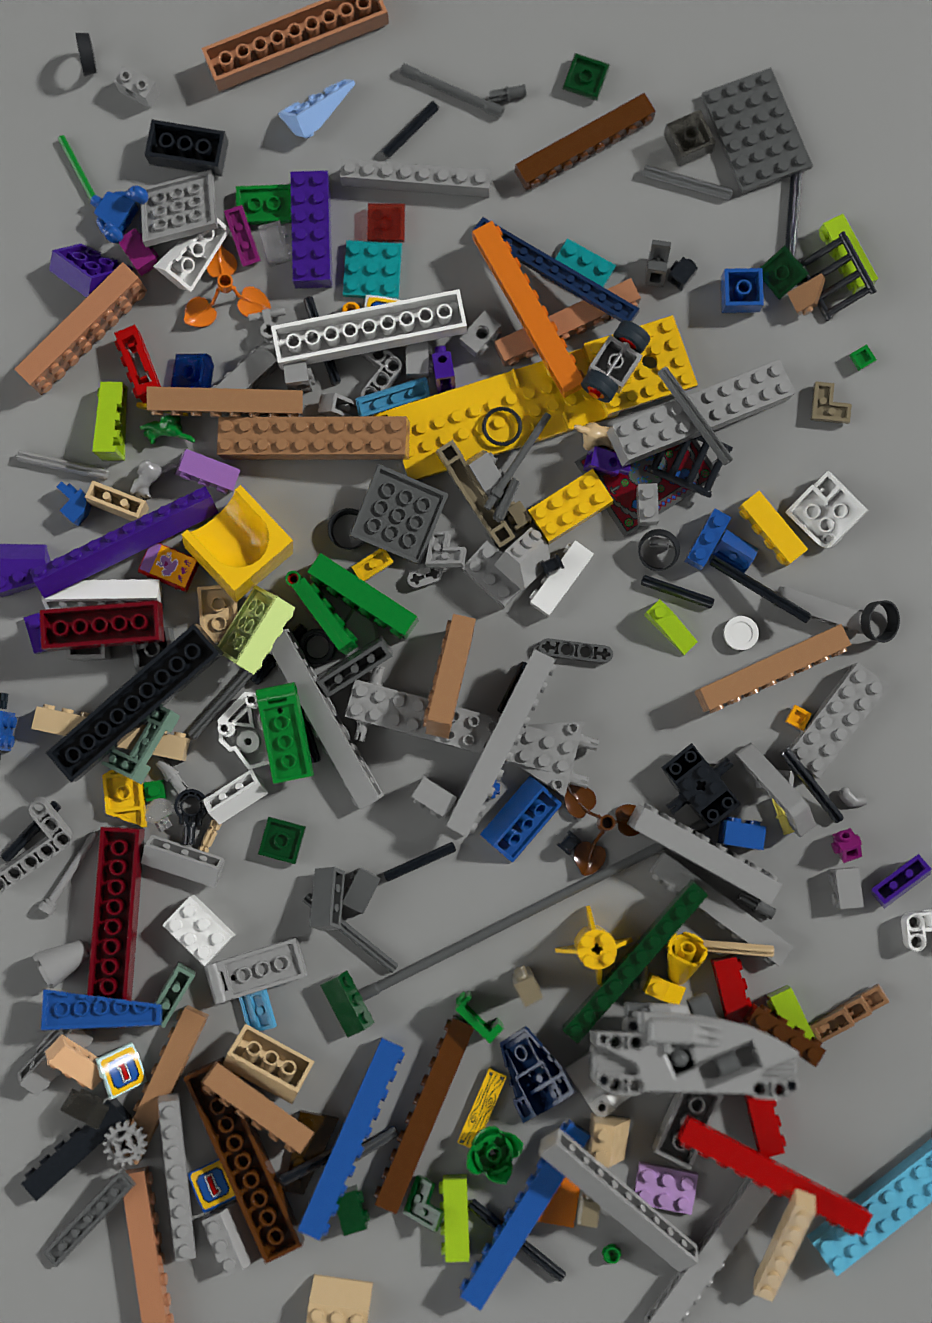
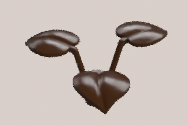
[564,784,640,876]

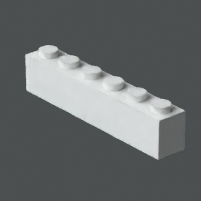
[41,579,163,609]

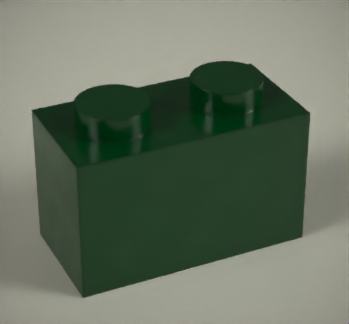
[336,1185,370,1236]

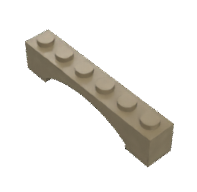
[436,440,515,548]

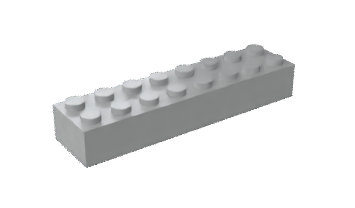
[627,803,782,905]

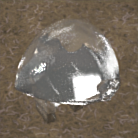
[145,798,175,832]

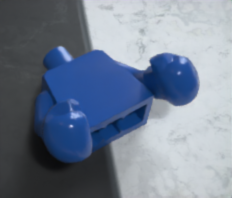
[90,185,149,243]

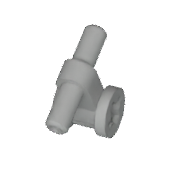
[248,308,286,344]

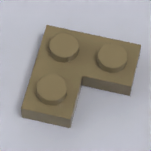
[811,381,852,424]

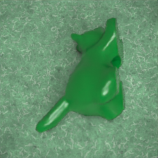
[140,414,195,444]

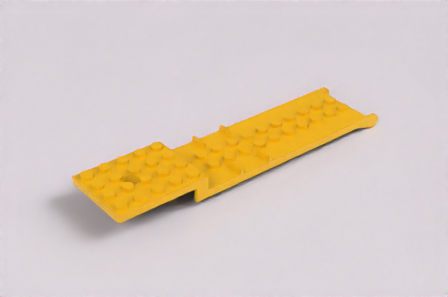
[373,315,698,481]

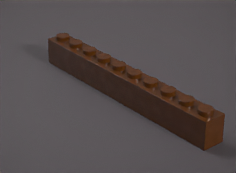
[373,1015,474,1215]

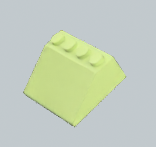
[217,585,295,674]

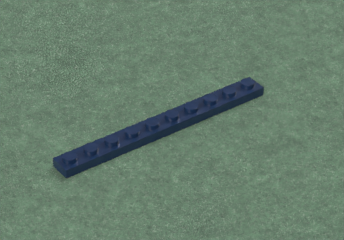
[472,217,640,322]

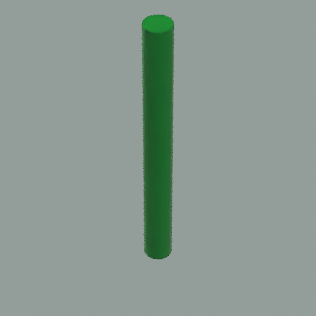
[58,135,96,201]

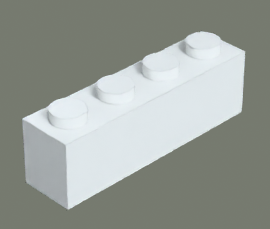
[529,540,594,617]

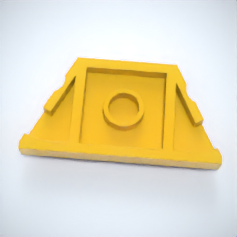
[102,770,148,827]

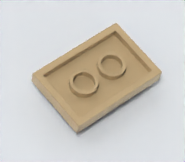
[197,585,238,643]

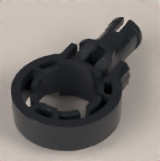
[174,789,208,845]

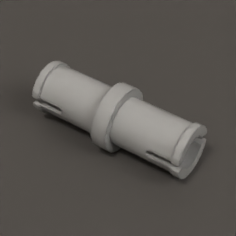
[155,757,189,794]

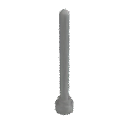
[39,830,99,915]

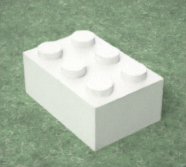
[163,895,236,966]

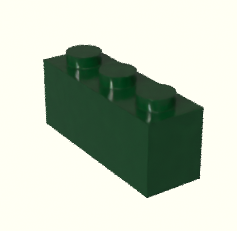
[320,970,375,1038]

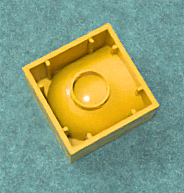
[181,485,293,602]

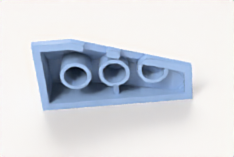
[278,79,355,138]

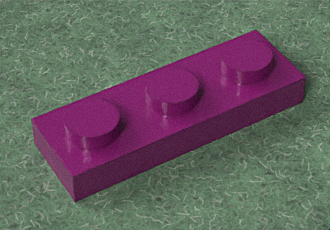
[224,205,261,267]

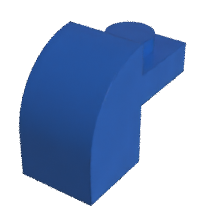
[56,481,91,526]

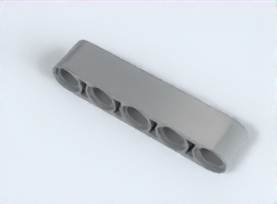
[773,586,863,634]

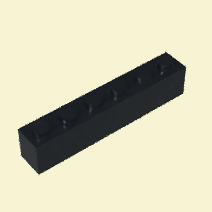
[21,1098,131,1202]

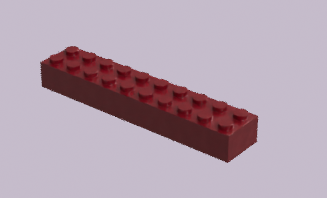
[87,826,145,1028]

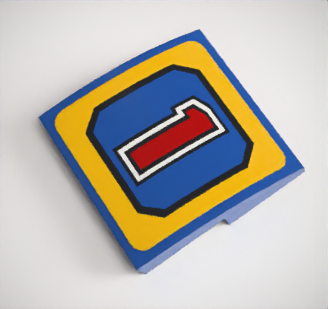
[188,1159,236,1213]

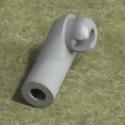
[839,788,867,807]

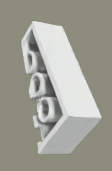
[153,218,230,292]

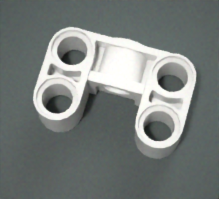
[901,909,932,951]

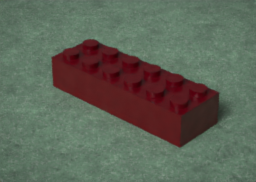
[39,601,165,651]

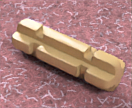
[198,819,222,853]

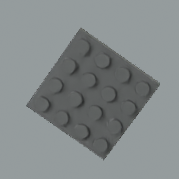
[349,464,448,564]

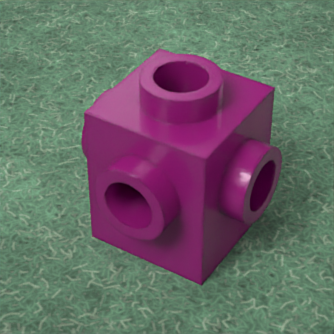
[831,828,862,863]

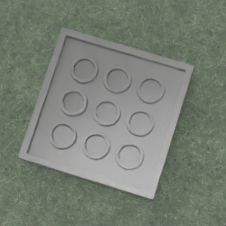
[141,170,218,247]

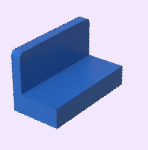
[712,530,759,573]

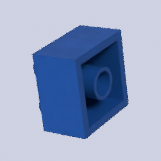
[721,268,764,313]
[717,817,766,850]

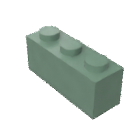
[153,961,195,1027]

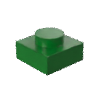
[849,344,877,371]
[144,780,167,802]

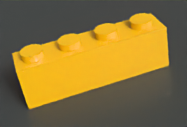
[738,490,808,566]

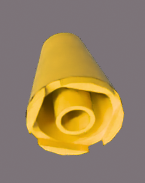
[668,932,708,985]

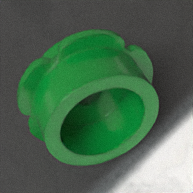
[602,1243,621,1264]

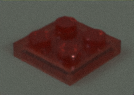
[367,203,405,243]

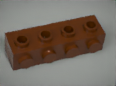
[743,1003,826,1067]

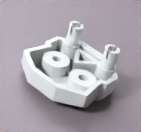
[217,692,283,770]

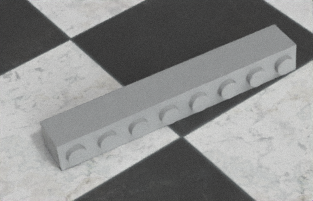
[340,159,491,198]
[650,852,793,966]
[158,1093,196,1262]

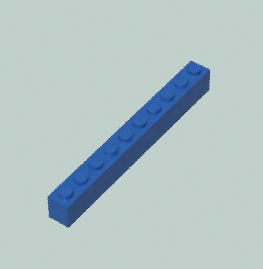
[297,1037,405,1241]
[459,1119,591,1311]

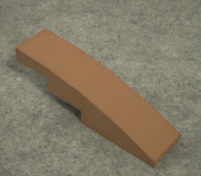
[810,983,889,1043]

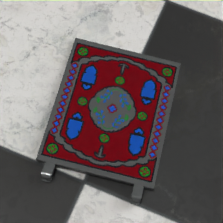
[575,400,720,537]

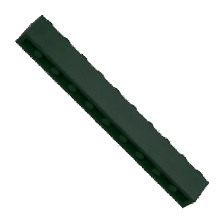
[563,879,708,1044]

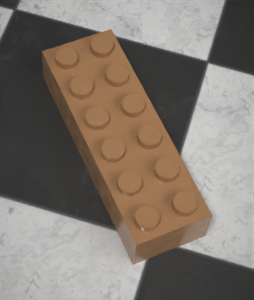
[423,614,476,739]

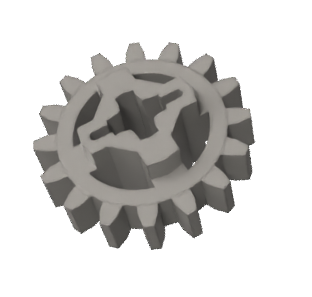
[102,1120,148,1167]

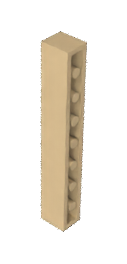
[31,704,191,761]

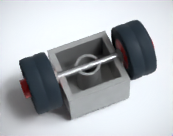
[581,320,650,403]

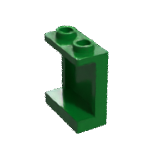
[455,990,504,1043]

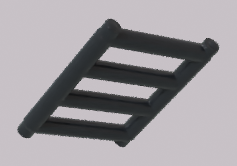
[798,231,877,321]
[646,435,733,498]

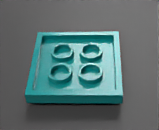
[343,240,403,299]

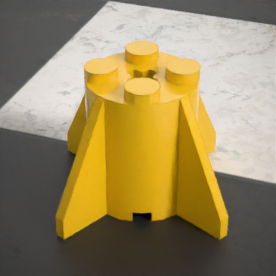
[555,905,633,985]

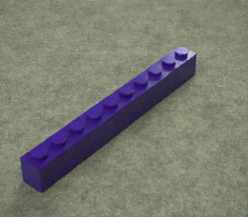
[30,486,219,598]

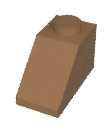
[787,273,826,316]

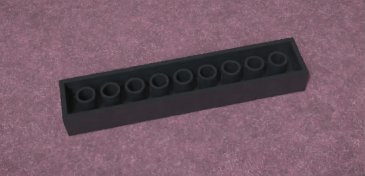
[46,624,224,783]

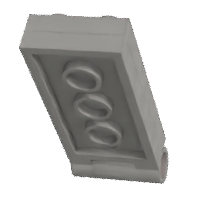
[204,937,308,1004]

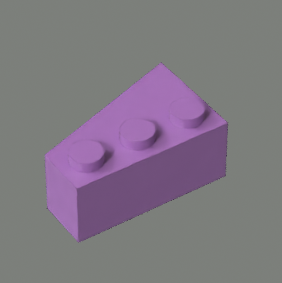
[174,449,240,494]

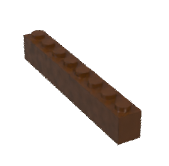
[515,93,656,190]

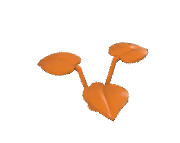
[184,245,271,328]

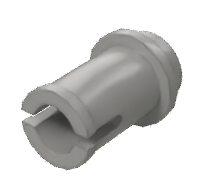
[649,536,673,549]

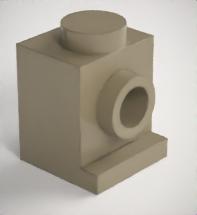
[506,501,532,533]

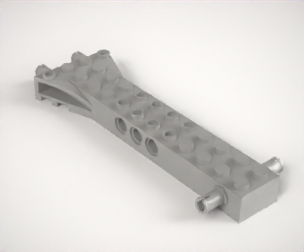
[345,666,599,797]

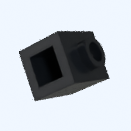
[667,257,698,291]

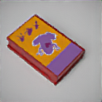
[138,543,199,593]

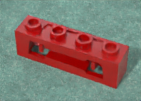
[114,325,161,404]

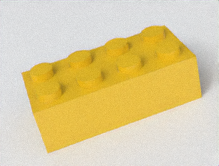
[528,469,614,545]

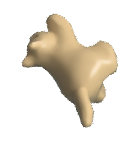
[574,423,614,451]

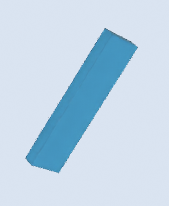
[355,377,431,416]

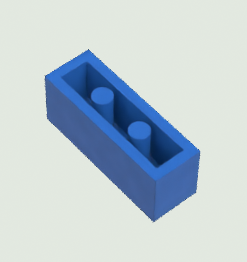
[684,508,732,571]

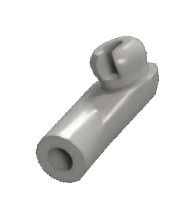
[631,965,648,991]

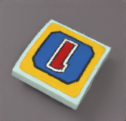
[95,1042,147,1099]

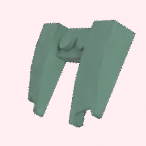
[101,707,181,784]

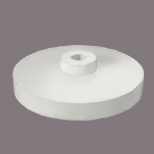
[723,616,759,651]

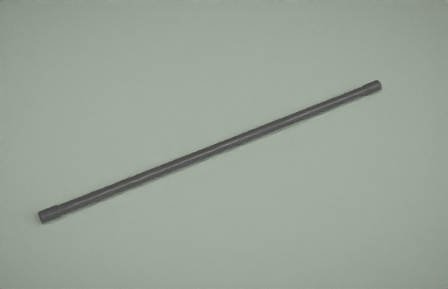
[359,819,709,1001]

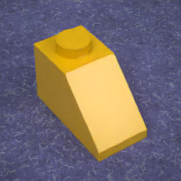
[642,972,686,1004]

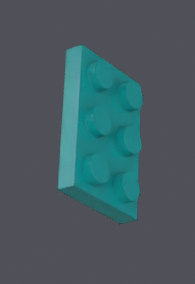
[555,238,616,287]

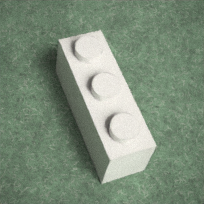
[203,769,268,825]

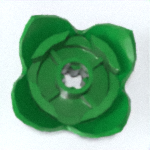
[466,1126,523,1184]

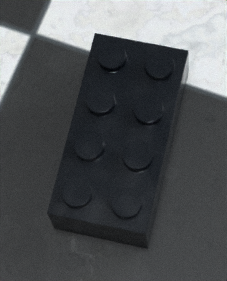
[144,119,229,176]

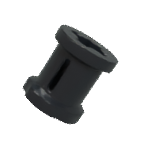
[540,553,565,577]
[557,830,582,856]

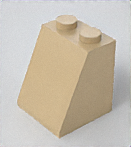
[586,1112,631,1167]

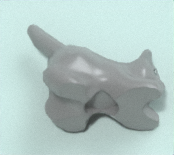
[129,460,178,499]

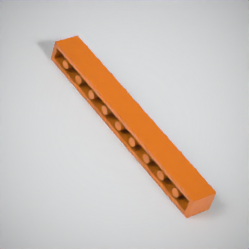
[472,221,585,398]

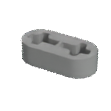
[407,567,443,589]

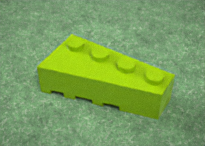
[92,382,128,461]

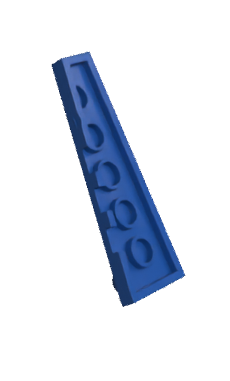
[41,990,162,1031]

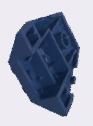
[500,1026,577,1123]

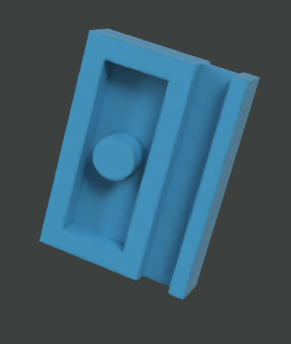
[239,989,277,1031]

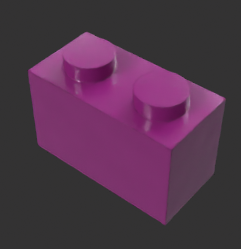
[119,228,159,277]

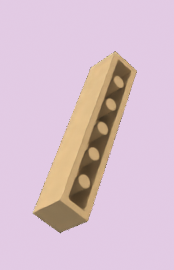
[753,1189,816,1302]

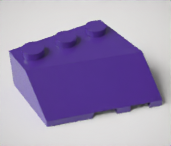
[49,243,133,298]
[0,544,51,598]

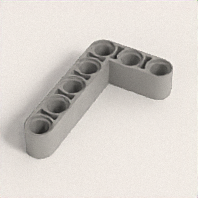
[327,311,402,397]
[735,742,816,837]
[0,797,73,894]

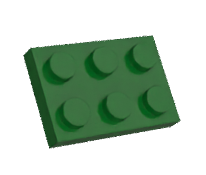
[236,184,291,225]

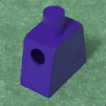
[432,345,456,394]
[583,446,631,478]

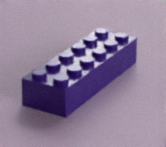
[290,170,333,289]

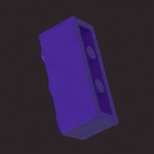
[871,854,932,909]

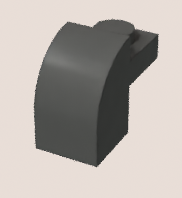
[645,239,671,287]

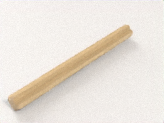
[663,940,774,957]

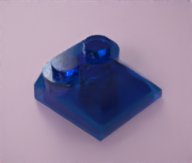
[171,354,214,388]

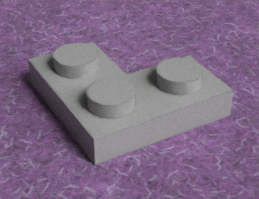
[425,531,467,568]

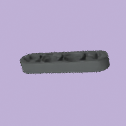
[539,638,613,663]

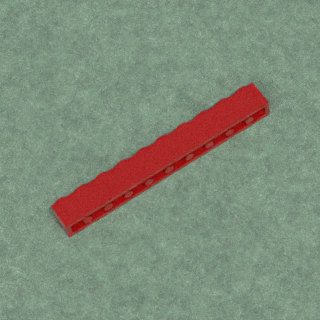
[711,954,786,1157]
[677,1114,873,1237]

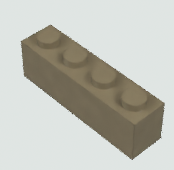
[512,965,543,1007]

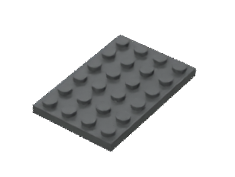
[701,68,813,194]

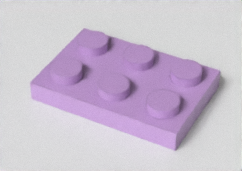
[634,1161,698,1215]

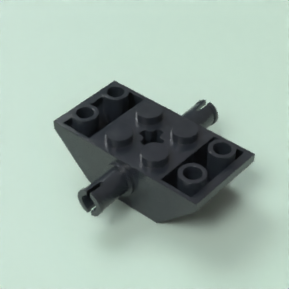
[661,743,741,829]

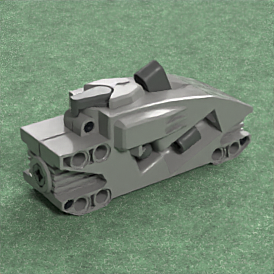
[589,992,799,1100]

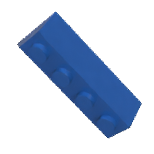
[480,776,562,863]

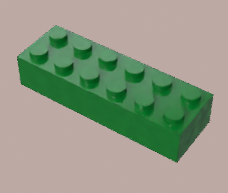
[307,553,419,640]

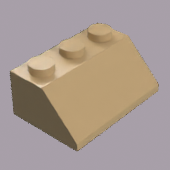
[306,1274,373,1323]

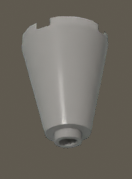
[33,940,91,989]

